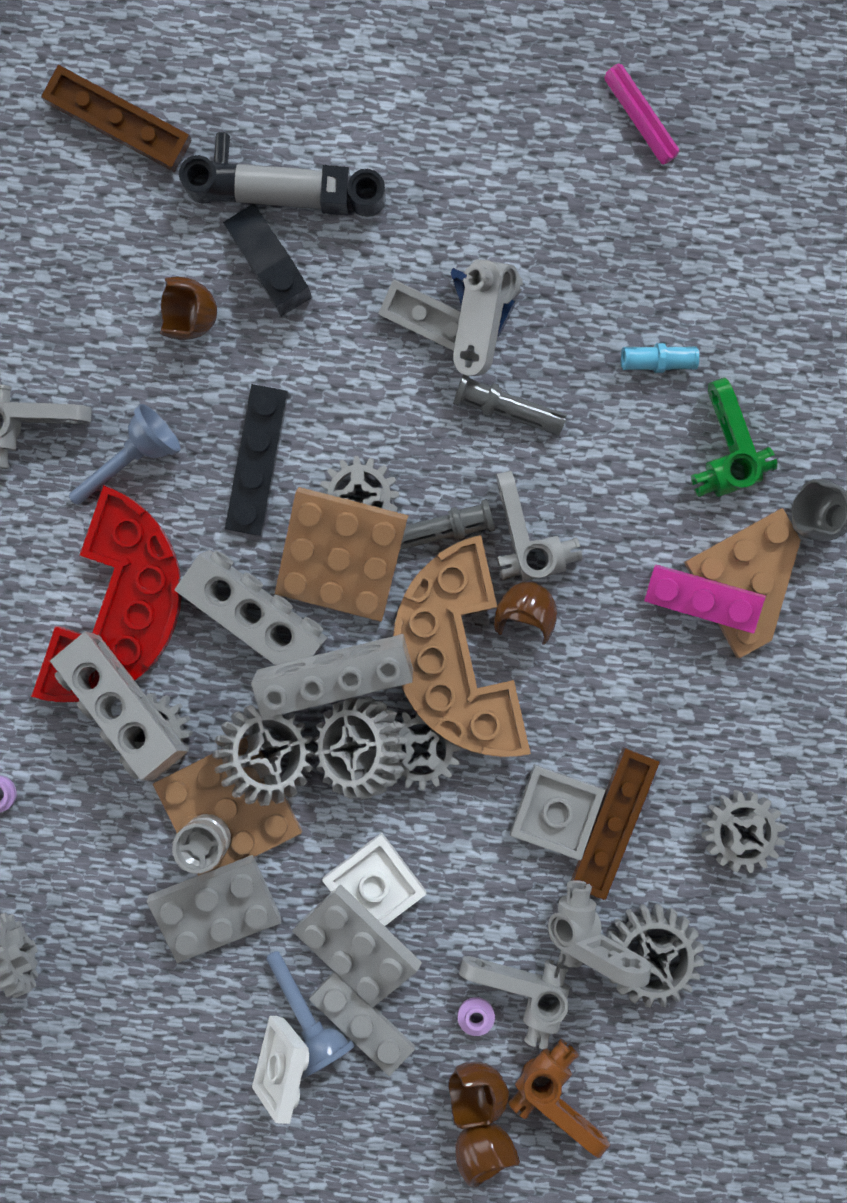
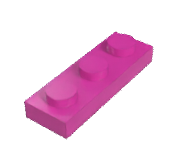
[644,564,766,634]

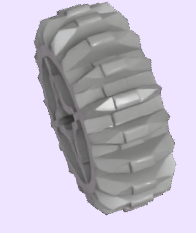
[312,697,409,799]
[212,705,315,806]
[606,904,704,1008]

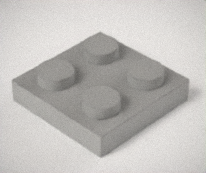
[510,764,605,861]

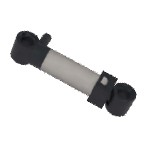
[179,132,386,217]

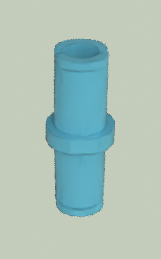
[621,343,699,373]

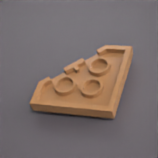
[684,508,801,658]

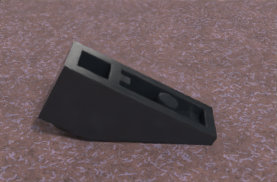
[223,204,312,317]

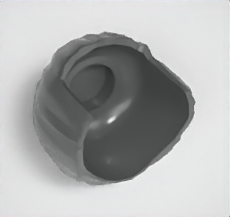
[791,479,847,541]

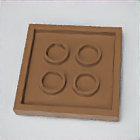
[275,487,409,622]
[153,735,303,876]

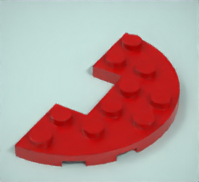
[31,485,182,702]

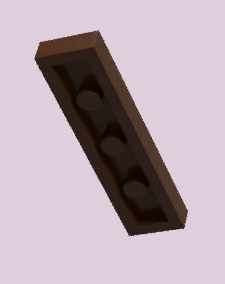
[41,64,192,173]
[570,747,660,901]

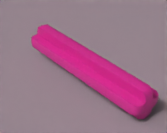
[604,63,679,165]

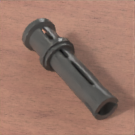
[453,375,567,436]
[400,499,495,550]

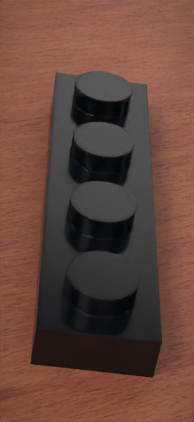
[225,384,289,536]

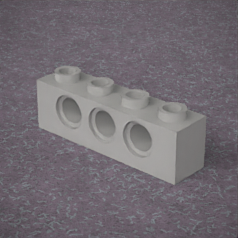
[175,550,328,665]
[50,631,189,781]
[251,634,413,719]

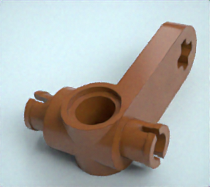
[508,1038,610,1158]

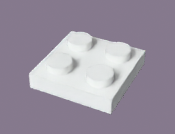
[322,832,426,926]
[252,1016,309,1124]

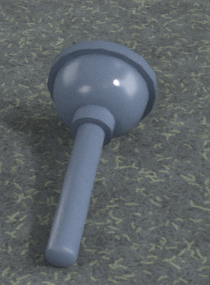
[69,404,181,505]
[266,951,355,1078]

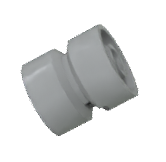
[172,814,231,874]

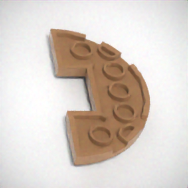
[393,535,531,757]

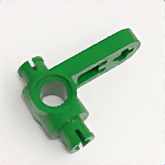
[691,377,778,497]

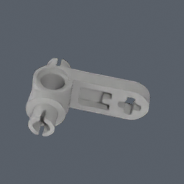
[453,259,523,376]
[0,384,92,469]
[496,470,583,582]
[548,880,651,987]
[459,956,570,1049]

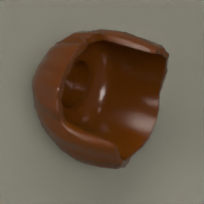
[160,276,217,340]
[494,582,557,645]
[448,1061,509,1129]
[455,1123,520,1188]

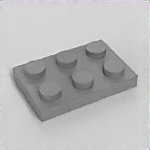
[147,855,281,963]
[292,884,422,1008]

